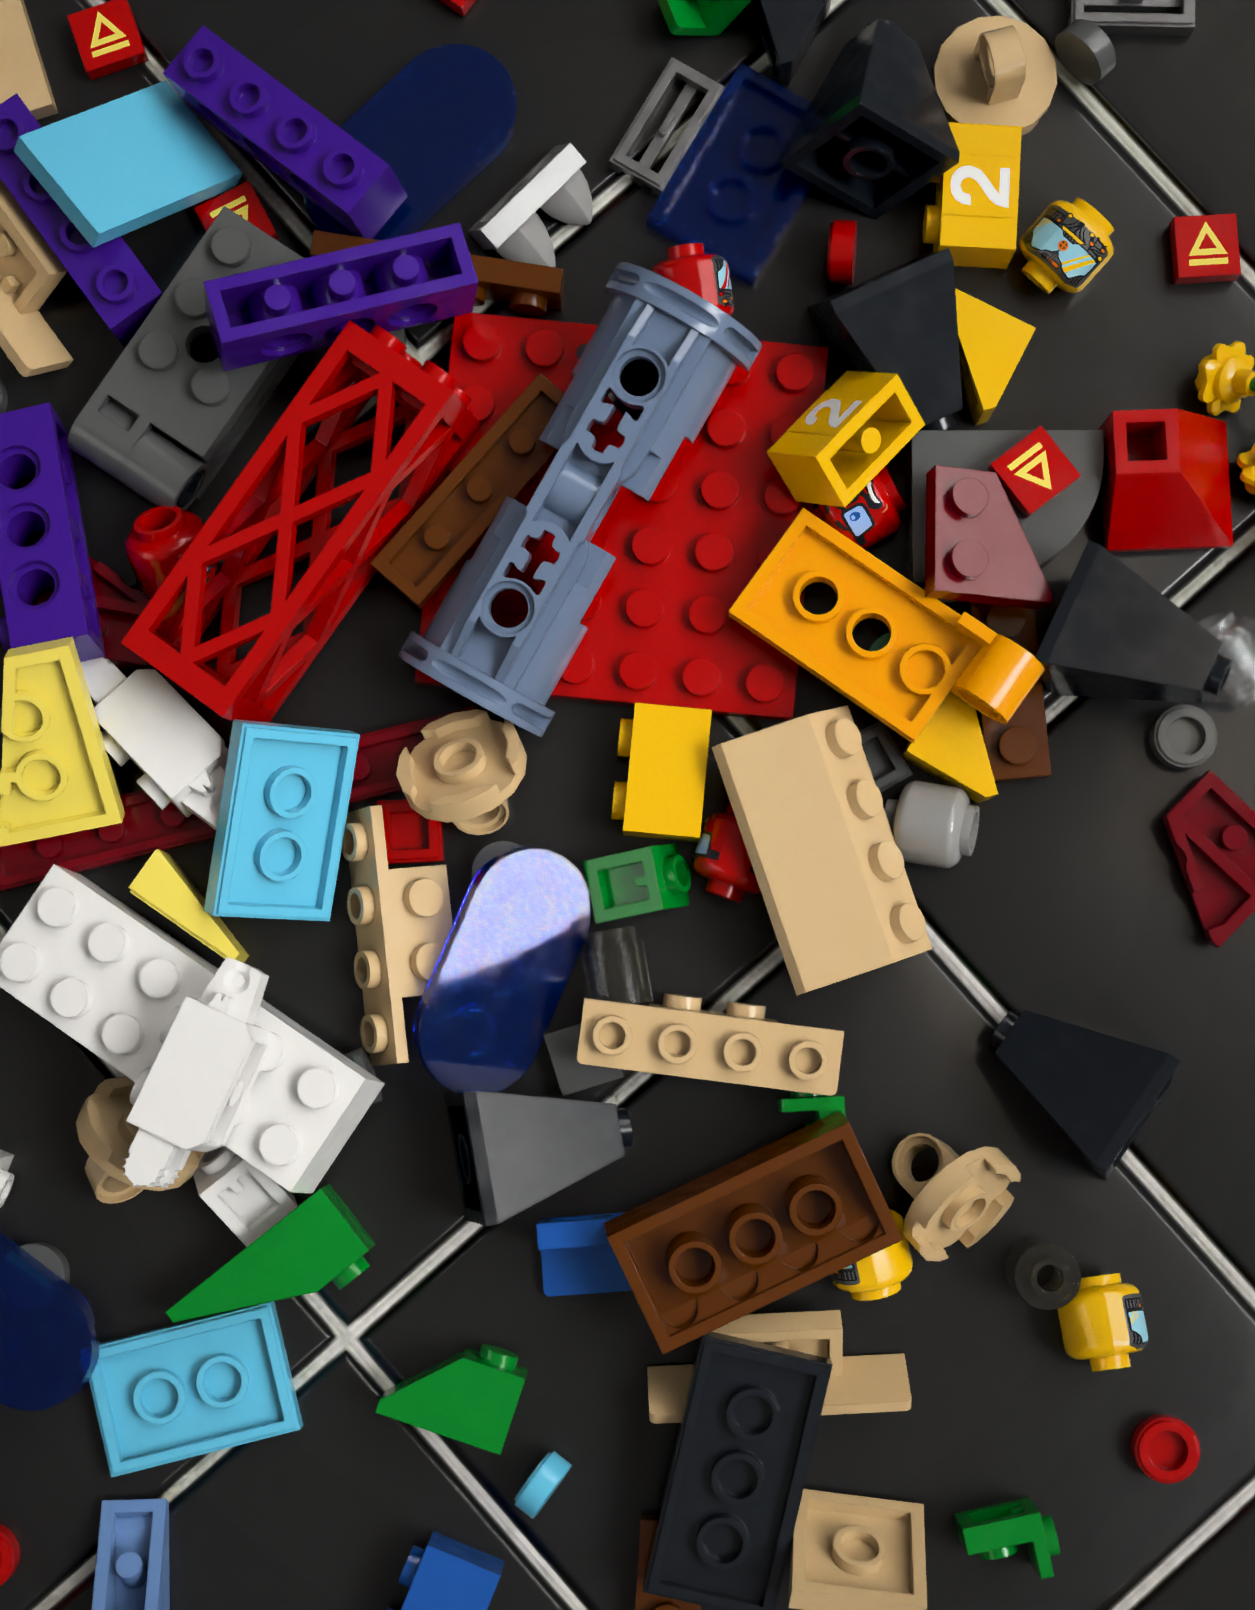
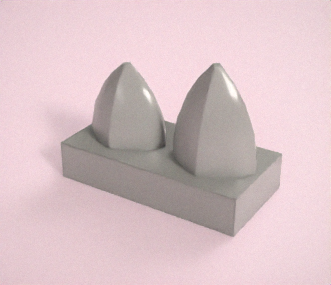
[467,143,593,267]

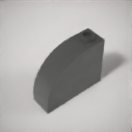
[905,430,1104,603]

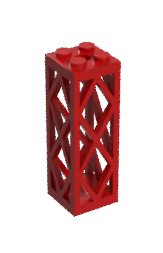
[120,320,481,722]

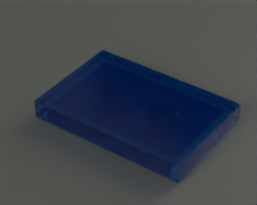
[647,63,814,287]

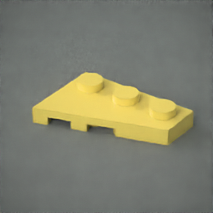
[0,636,125,847]

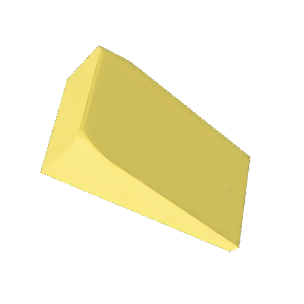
[128,849,249,963]

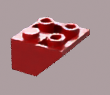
[1098,408,1233,553]

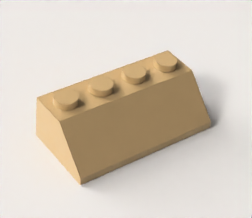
[712,705,932,996]

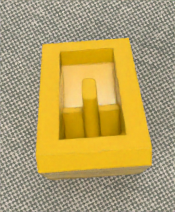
[955,288,1036,426]
[902,692,998,803]

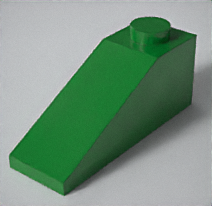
[165,1184,376,1323]

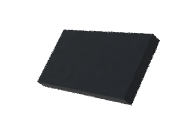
[643,1332,833,1610]

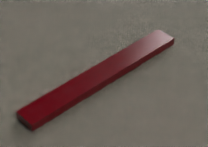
[0,707,475,893]

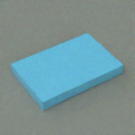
[14,80,243,248]
[204,719,360,921]
[82,1301,304,1478]

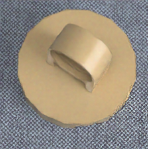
[931,16,1057,136]
[396,709,527,835]
[76,1076,205,1204]
[892,1133,1021,1262]

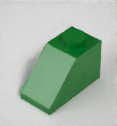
[375,1344,529,1455]

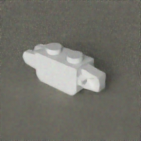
[81,657,229,830]
[122,957,271,1188]

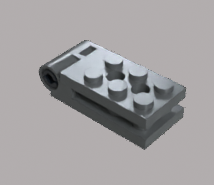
[67,206,303,511]

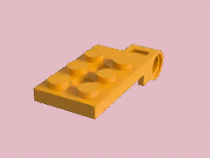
[728,508,1045,744]

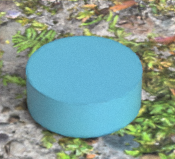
[514,1451,572,1519]

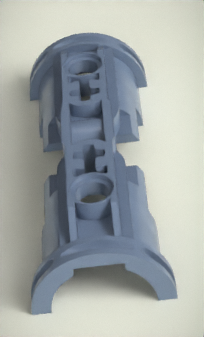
[398,262,763,737]

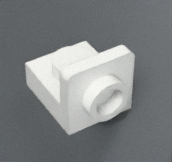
[193,1146,298,1247]

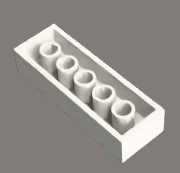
[0,864,385,1193]

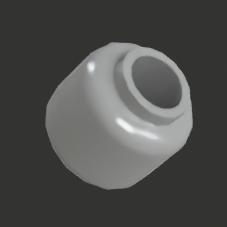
[884,781,980,868]

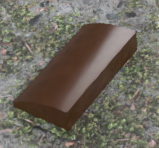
[603,1110,903,1354]

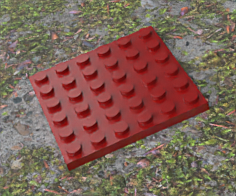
[415,313,829,721]

